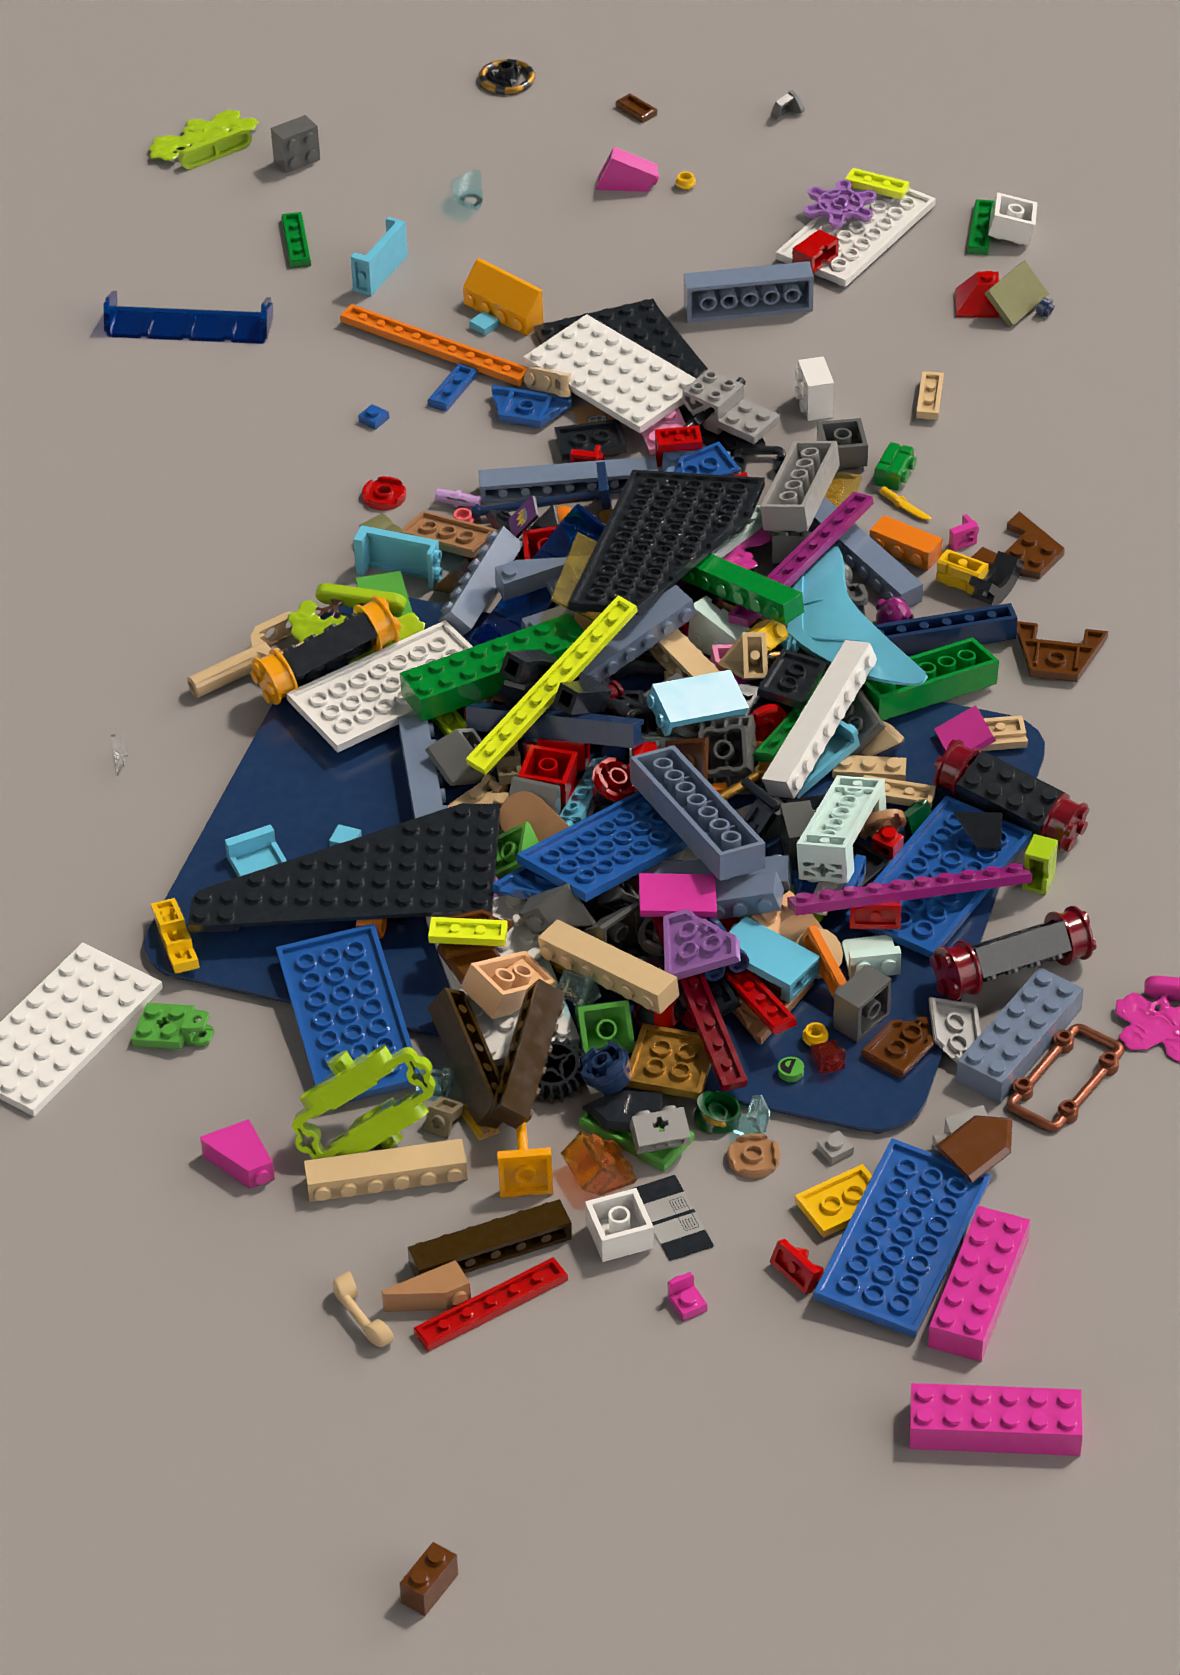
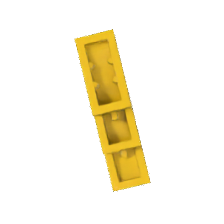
[151,898,200,974]

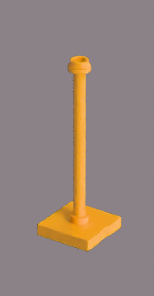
[497,1122,553,1198]

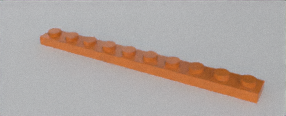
[340,304,529,387]

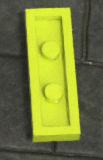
[845,168,910,200]
[428,917,508,947]

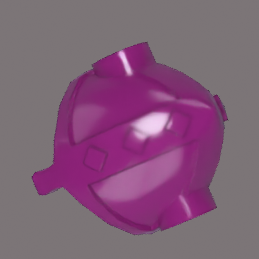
[876,597,914,624]

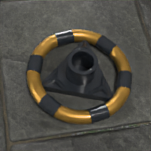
[478,59,535,95]

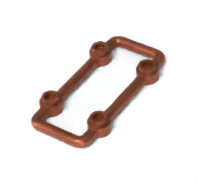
[1006,1024,1124,1132]

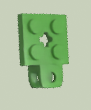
[131,1003,215,1049]

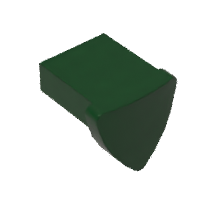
[904,799,932,837]

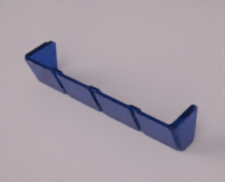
[103,291,273,344]
[472,504,605,644]

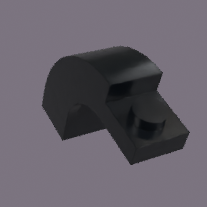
[968,551,1025,606]

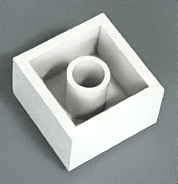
[988,192,1037,245]
[794,356,834,421]
[585,1188,654,1262]

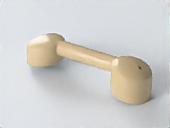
[333,1271,394,1347]

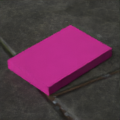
[639,873,717,918]

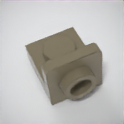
[425,1097,465,1137]

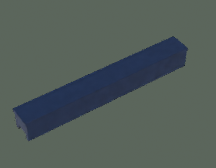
[466,702,644,748]

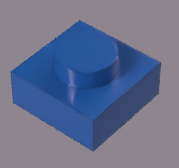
[358,404,389,430]

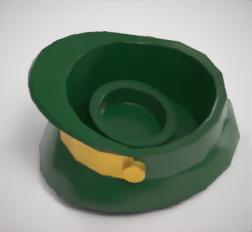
[694,1091,742,1134]

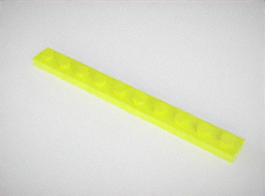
[466,595,638,775]

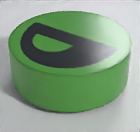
[778,1057,804,1082]

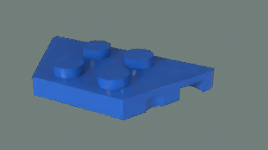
[491,385,573,428]
[492,866,559,900]

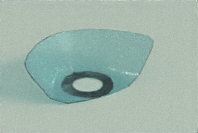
[450,170,483,210]

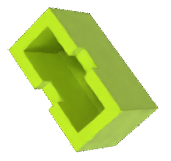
[1022,834,1058,895]

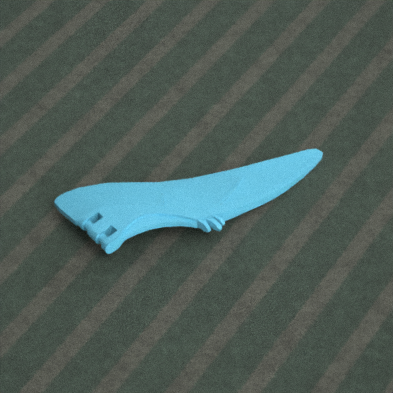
[780,546,928,686]

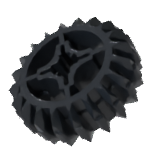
[538,1036,587,1104]

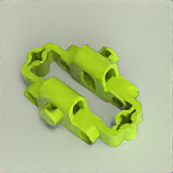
[292,1045,436,1159]

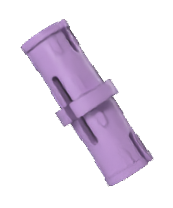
[435,488,482,508]

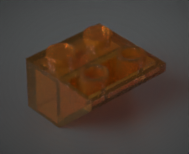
[561,1131,638,1196]

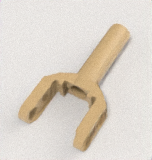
[187,611,304,698]

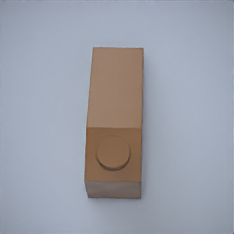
[381,1260,471,1312]

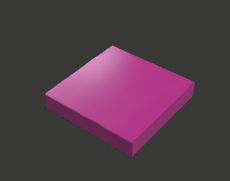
[934,705,996,750]

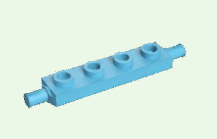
[559,756,611,826]

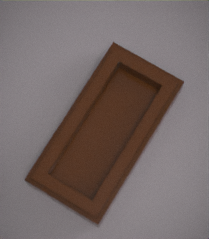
[616,93,657,123]

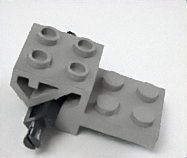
[682,369,780,444]

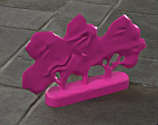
[1116,976,1180,1063]

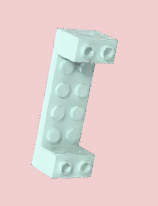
[797,775,886,884]

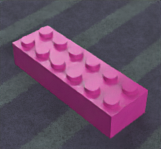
[928,1205,1030,1362]
[910,1383,1083,1456]

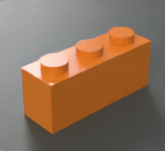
[870,515,943,571]

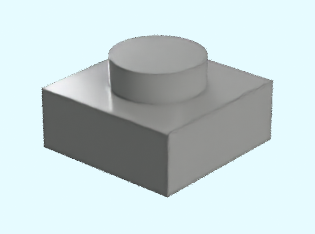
[817,1130,854,1165]

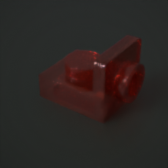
[811,1040,846,1074]

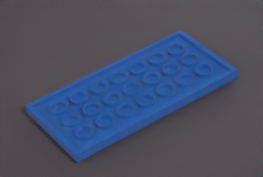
[517,791,689,902]
[846,796,1032,958]
[276,923,421,1103]
[813,1138,991,1338]

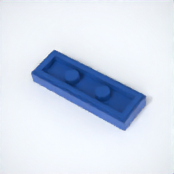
[427,364,478,412]

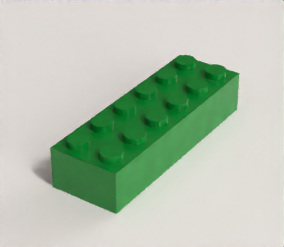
[861,637,999,721]

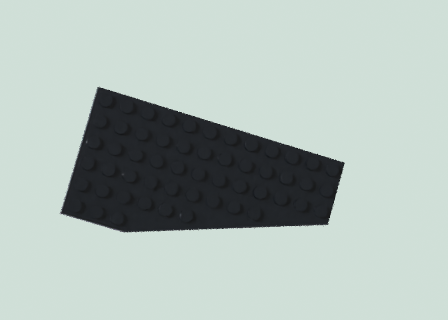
[568,469,765,615]

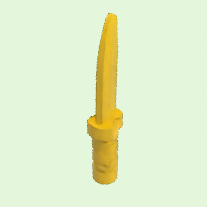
[879,486,931,520]

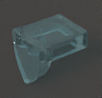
[557,970,601,1007]
[416,1067,454,1098]
[733,1095,771,1135]

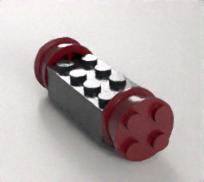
[933,739,1089,852]
[930,906,1097,1001]

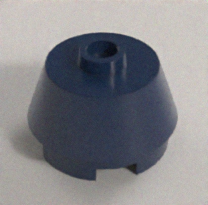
[580,1042,632,1095]

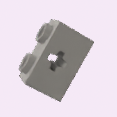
[630,1106,691,1154]

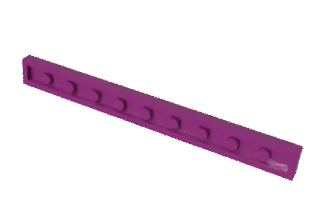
[728,492,874,628]
[787,863,1032,916]

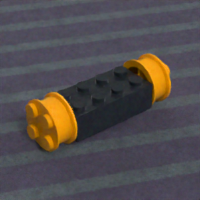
[250,596,401,705]

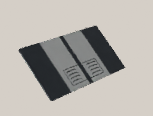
[632,1175,714,1261]

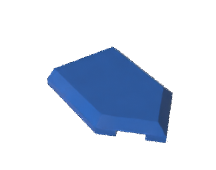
[675,442,740,476]

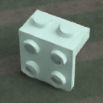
[842,935,901,979]

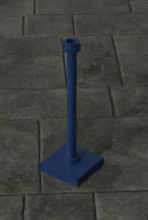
[471,461,612,521]

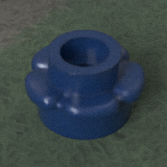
[1036,297,1055,317]

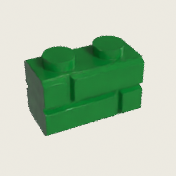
[874,442,917,491]

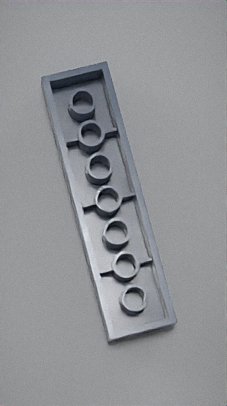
[630,745,765,881]

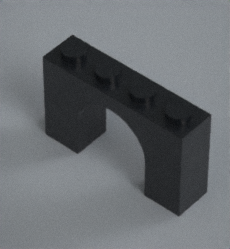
[499,649,612,715]

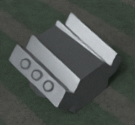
[698,715,760,795]

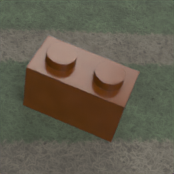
[399,1542,458,1616]

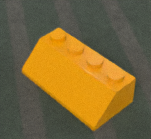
[463,258,544,336]

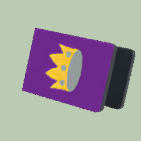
[509,495,560,541]

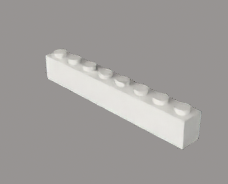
[762,640,877,799]

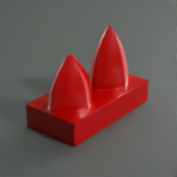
[850,902,901,929]
[769,1239,824,1295]

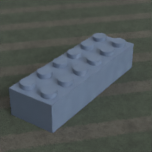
[684,261,814,323]
[956,967,1084,1104]

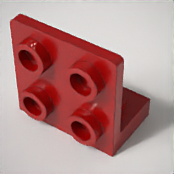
[655,425,703,467]

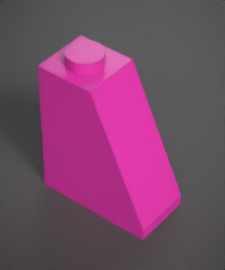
[596,147,660,192]
[200,1119,275,1188]

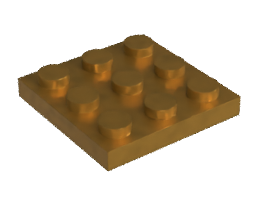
[625,1023,711,1099]

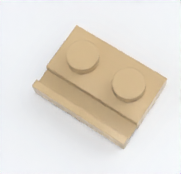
[981,715,1028,751]

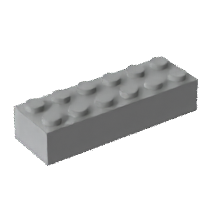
[760,441,840,533]

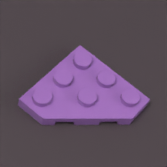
[663,909,740,980]

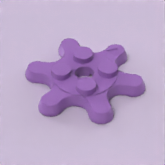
[804,179,876,229]

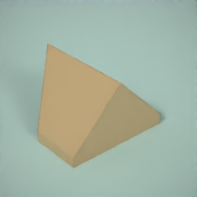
[718,632,768,680]
[860,721,904,756]

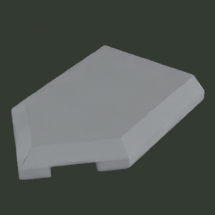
[928,997,981,1063]

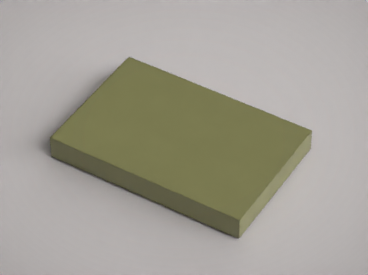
[984,260,1049,328]

